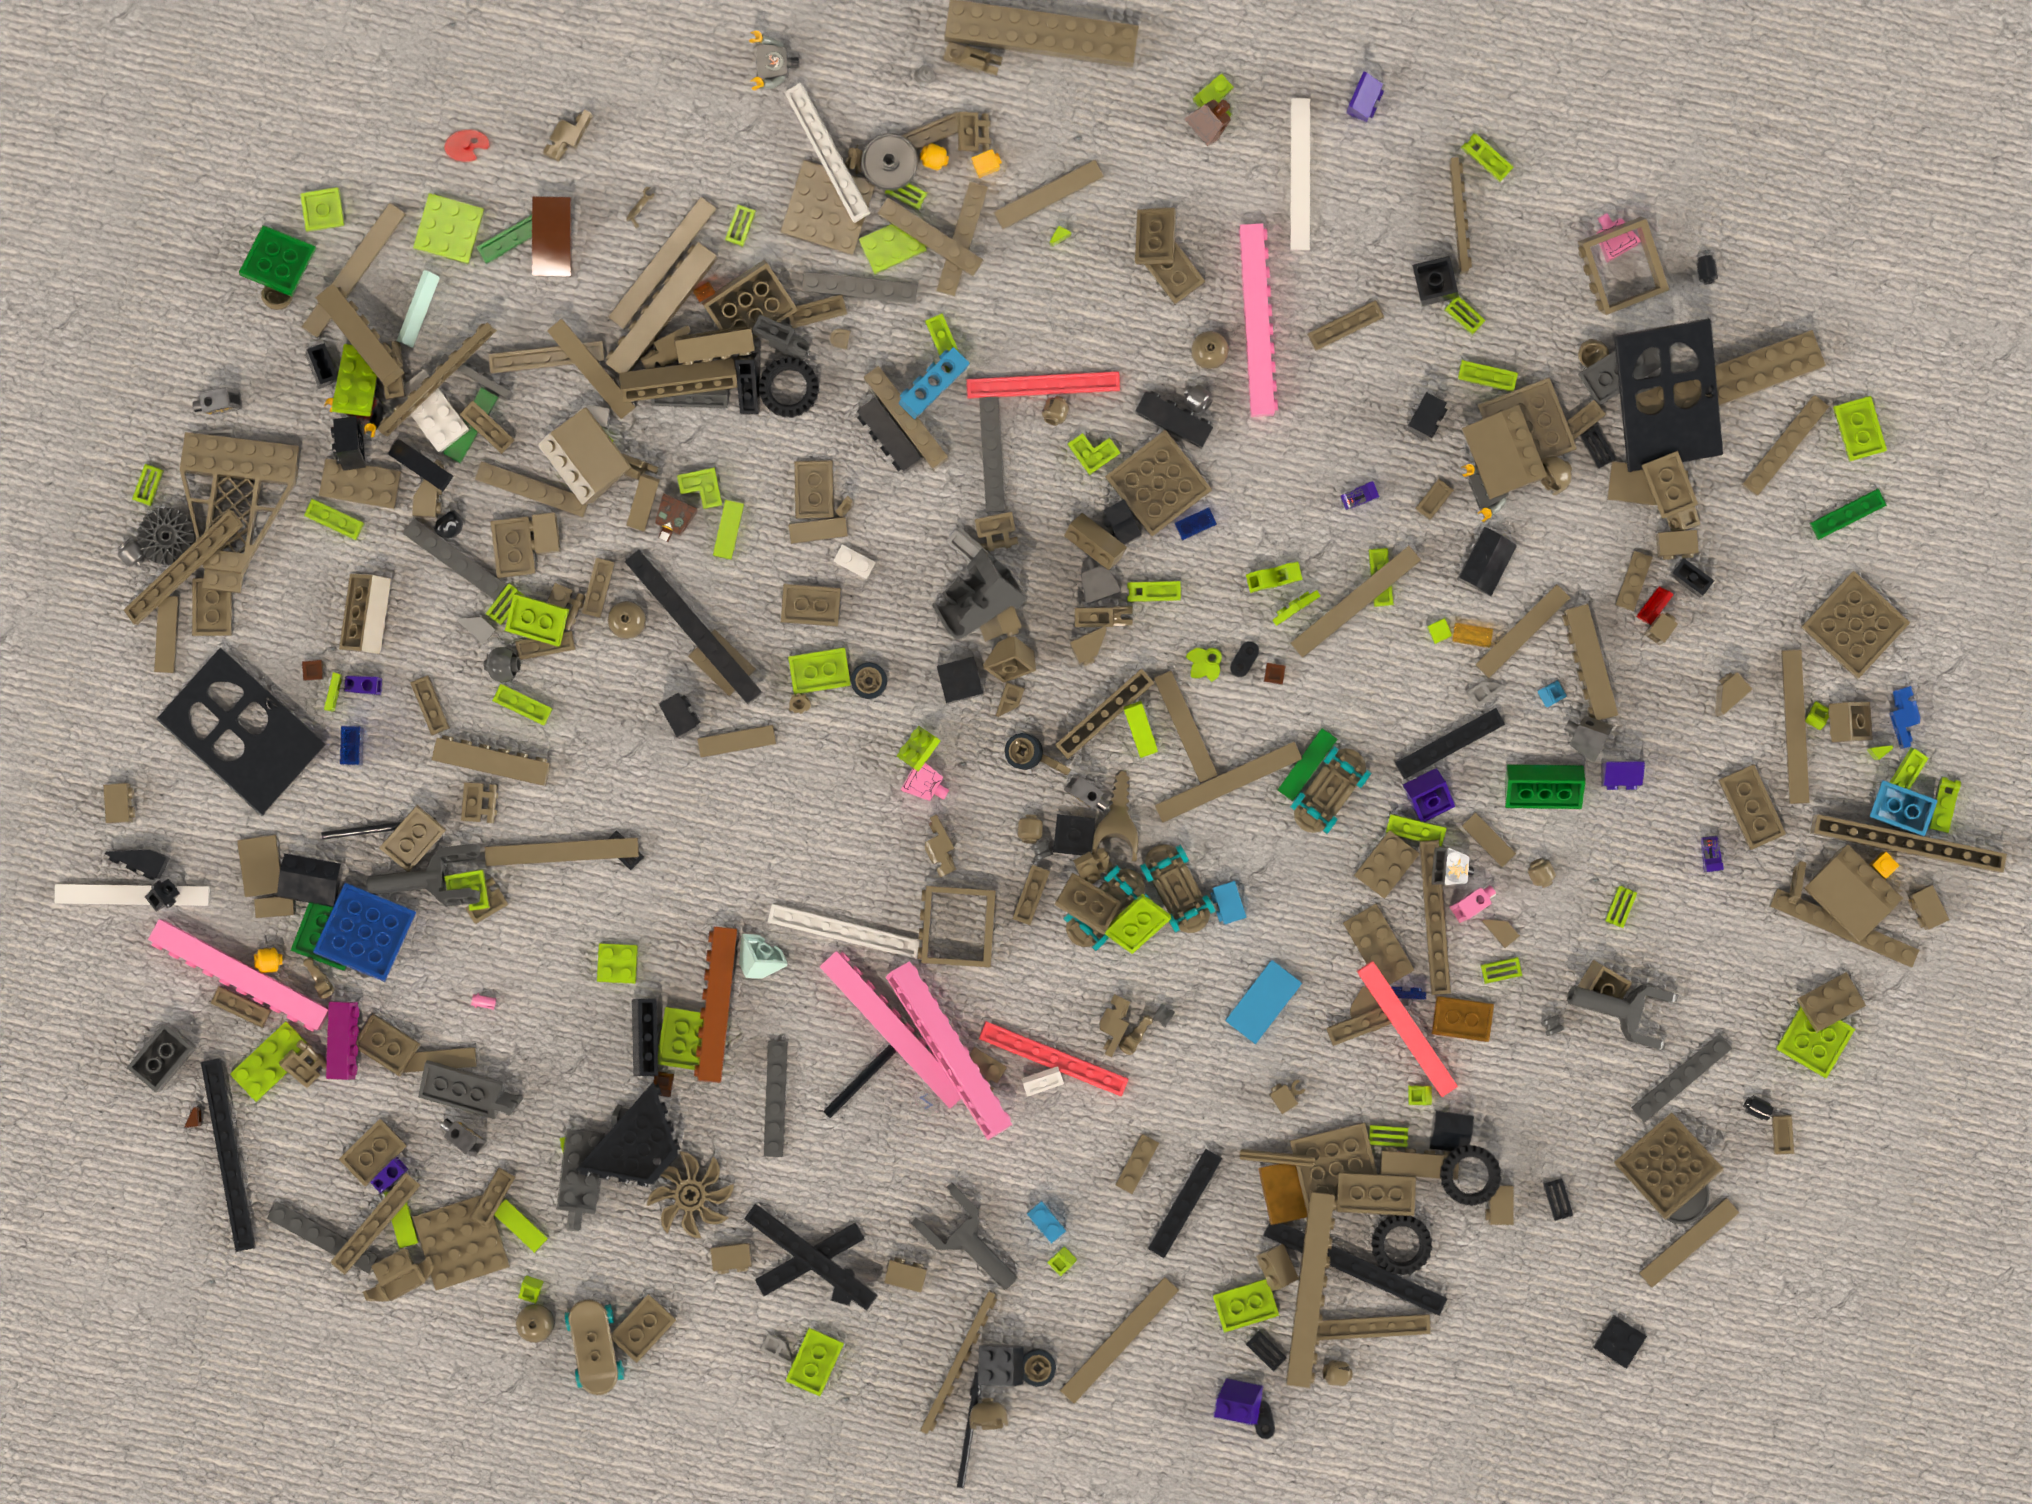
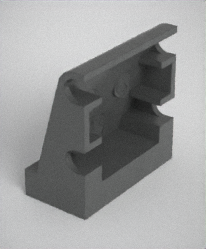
[932,548,1028,639]

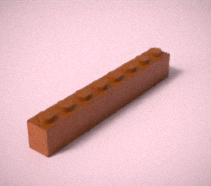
[694,927,737,1084]

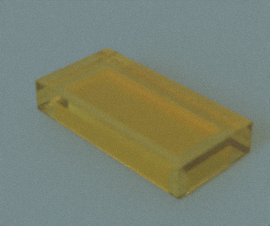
[1452,623,1493,648]

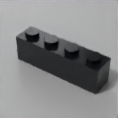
[1135,391,1213,449]
[857,397,922,473]
[632,998,658,1077]

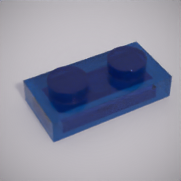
[1174,507,1217,541]
[1391,986,1427,1000]

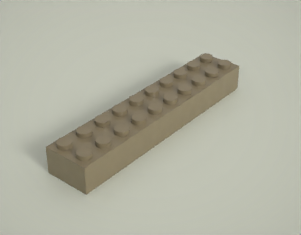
[945,0,1139,68]
[1636,330,1826,414]

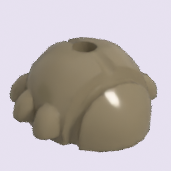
[789,693,811,714]

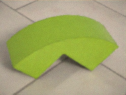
[1246,562,1303,593]

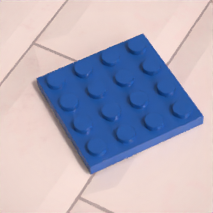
[313,883,416,982]

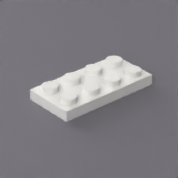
[398,370,470,453]

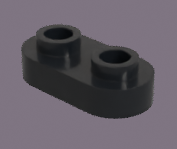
[1230,641,1259,677]
[1254,1400,1275,1439]

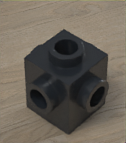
[145,878,180,912]

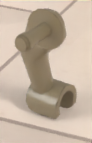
[626,187,655,229]

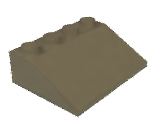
[701,259,798,340]
[1462,405,1547,499]
[538,407,632,505]
[1804,844,1903,942]

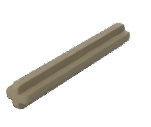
[1239,1149,1316,1167]

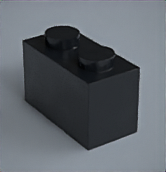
[1669,558,1715,598]

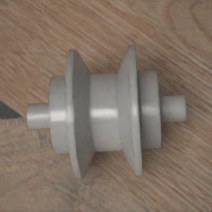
[914,65,935,87]

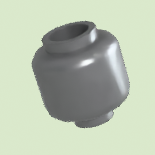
[1184,384,1213,413]
[117,538,145,567]

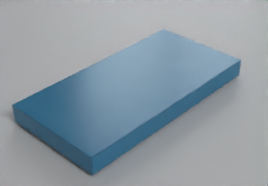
[1225,960,1302,1044]

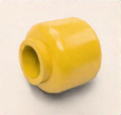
[919,143,949,171]
[254,947,283,973]

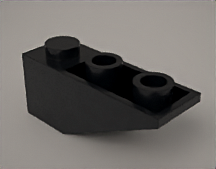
[105,849,170,880]

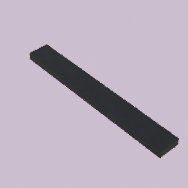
[744,1203,878,1311]

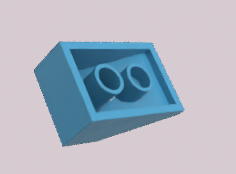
[1869,780,1938,836]

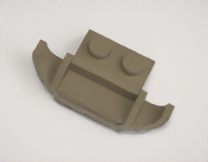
[362,1248,434,1302]

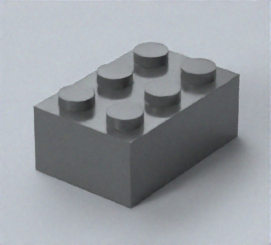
[126,1023,198,1093]

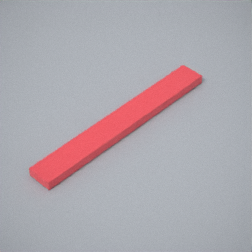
[966,371,1120,399]
[1356,961,1458,1097]
[979,1021,1128,1097]

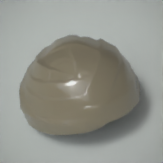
[261,286,293,310]
[1578,339,1609,368]

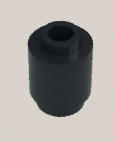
[1696,255,1718,285]
[1743,1095,1774,1121]

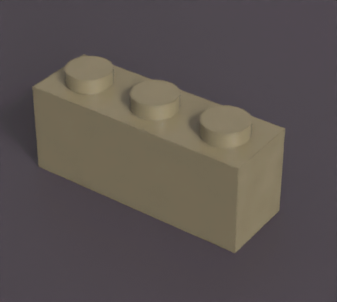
[1064,513,1127,570]

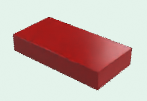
[1636,586,1673,625]

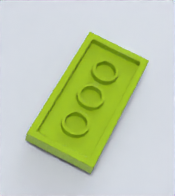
[332,344,378,416]
[230,1021,307,1102]

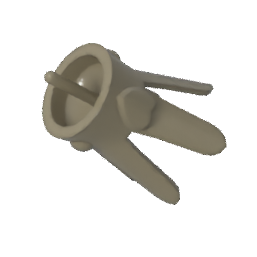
[844,145,863,175]

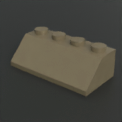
[339,574,391,654]

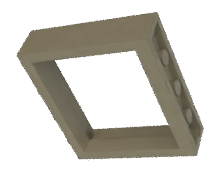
[1578,217,1669,315]
[917,886,996,968]

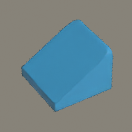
[1538,680,1567,707]

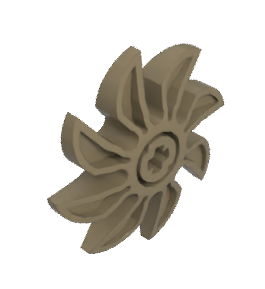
[647,1151,734,1238]

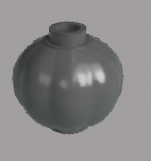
[484,647,521,682]

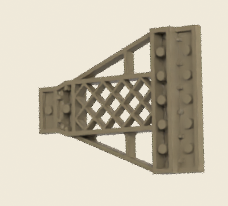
[179,432,300,594]

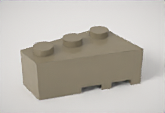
[980,606,1021,642]

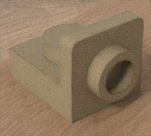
[1667,506,1700,532]

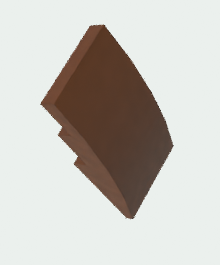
[532,196,572,277]

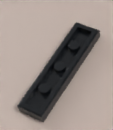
[388,438,454,492]

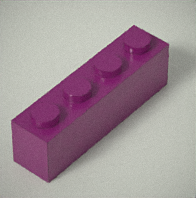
[326,1002,360,1080]

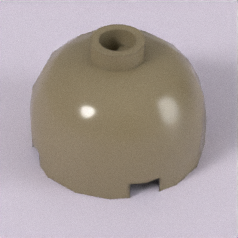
[1191,331,1229,369]
[1540,456,1572,495]
[608,601,646,639]
[516,1304,555,1343]
[970,1398,1008,1430]

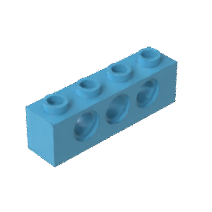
[898,347,970,420]

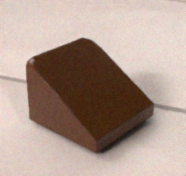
[653,1072,674,1097]
[184,1107,202,1128]

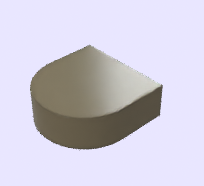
[830,329,851,350]

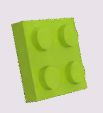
[300,187,345,232]
[896,725,941,772]
[597,943,638,984]

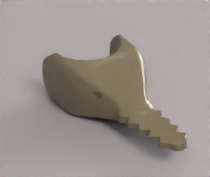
[1092,771,1139,862]

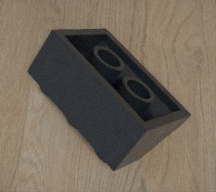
[1457,527,1517,597]
[277,853,343,907]

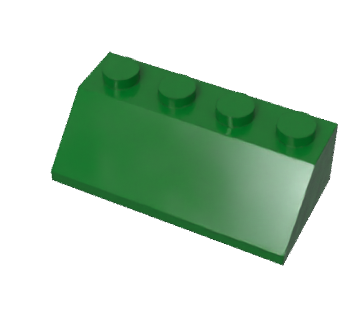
[1505,764,1586,809]

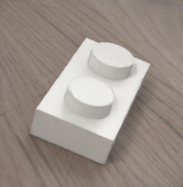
[833,545,876,579]
[1022,1066,1064,1097]

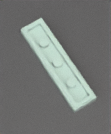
[397,270,440,348]

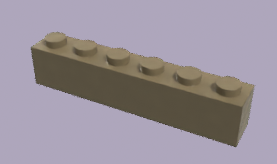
[315,284,405,387]
[619,358,737,403]
[863,366,948,471]
[1562,604,1618,720]
[1055,669,1154,760]
[431,735,551,786]

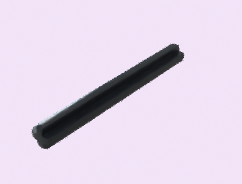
[824,1045,896,1118]

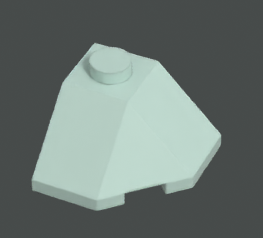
[739,934,788,979]

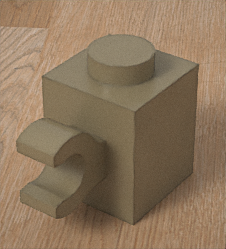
[1269,1080,1305,1114]

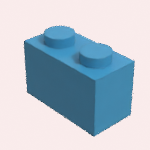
[1210,881,1247,925]
[1027,1200,1066,1244]

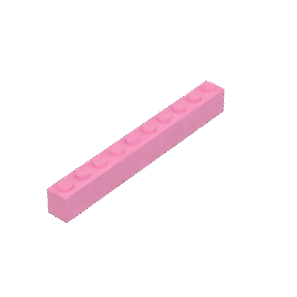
[1239,224,1278,417]
[148,919,328,1032]
[820,951,961,1108]
[886,961,1012,1140]

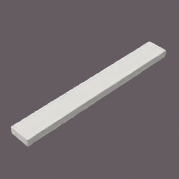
[784,83,871,223]
[1290,98,1310,251]
[55,884,210,906]
[768,904,921,959]

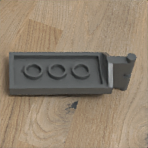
[1578,347,1660,406]
[418,1060,523,1119]
[556,1129,605,1231]

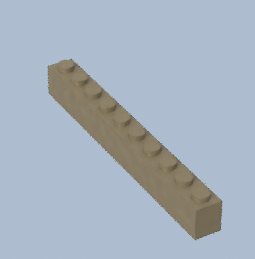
[1810,814,2007,873]
[1286,1191,1337,1388]

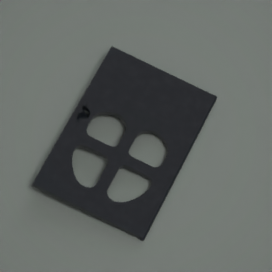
[1614,318,1723,472]
[156,648,326,816]

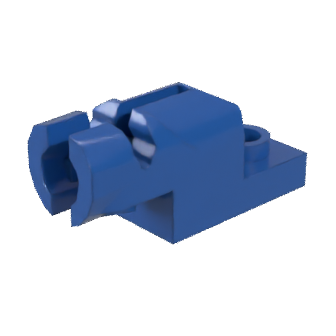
[1889,686,1921,749]

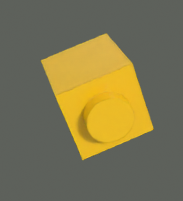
[971,149,1002,178]
[1869,852,1900,879]

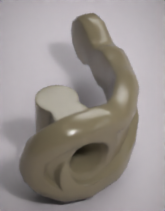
[303,958,334,999]
[1119,1015,1153,1055]

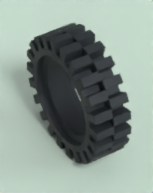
[759,357,819,418]
[1440,1145,1502,1206]
[1371,1215,1432,1275]

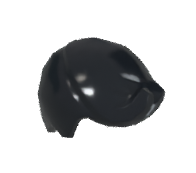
[434,510,463,538]

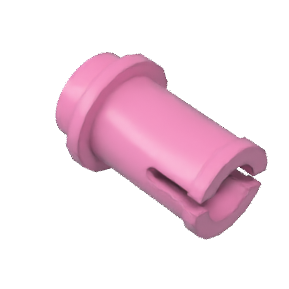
[471,993,496,1010]

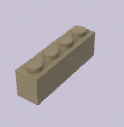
[674,325,755,365]
[1379,1147,1459,1180]

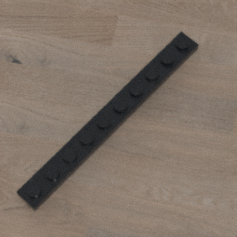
[624,549,763,705]
[201,1058,256,1252]
[1263,1221,1448,1316]

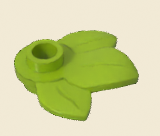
[1186,648,1222,682]

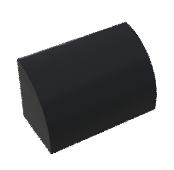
[305,343,337,389]

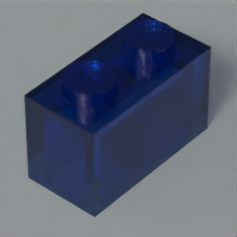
[340,726,364,766]

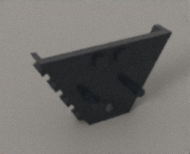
[576,1081,681,1187]

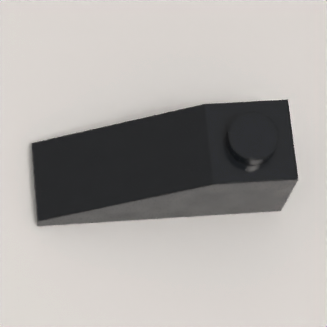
[735,352,760,414]

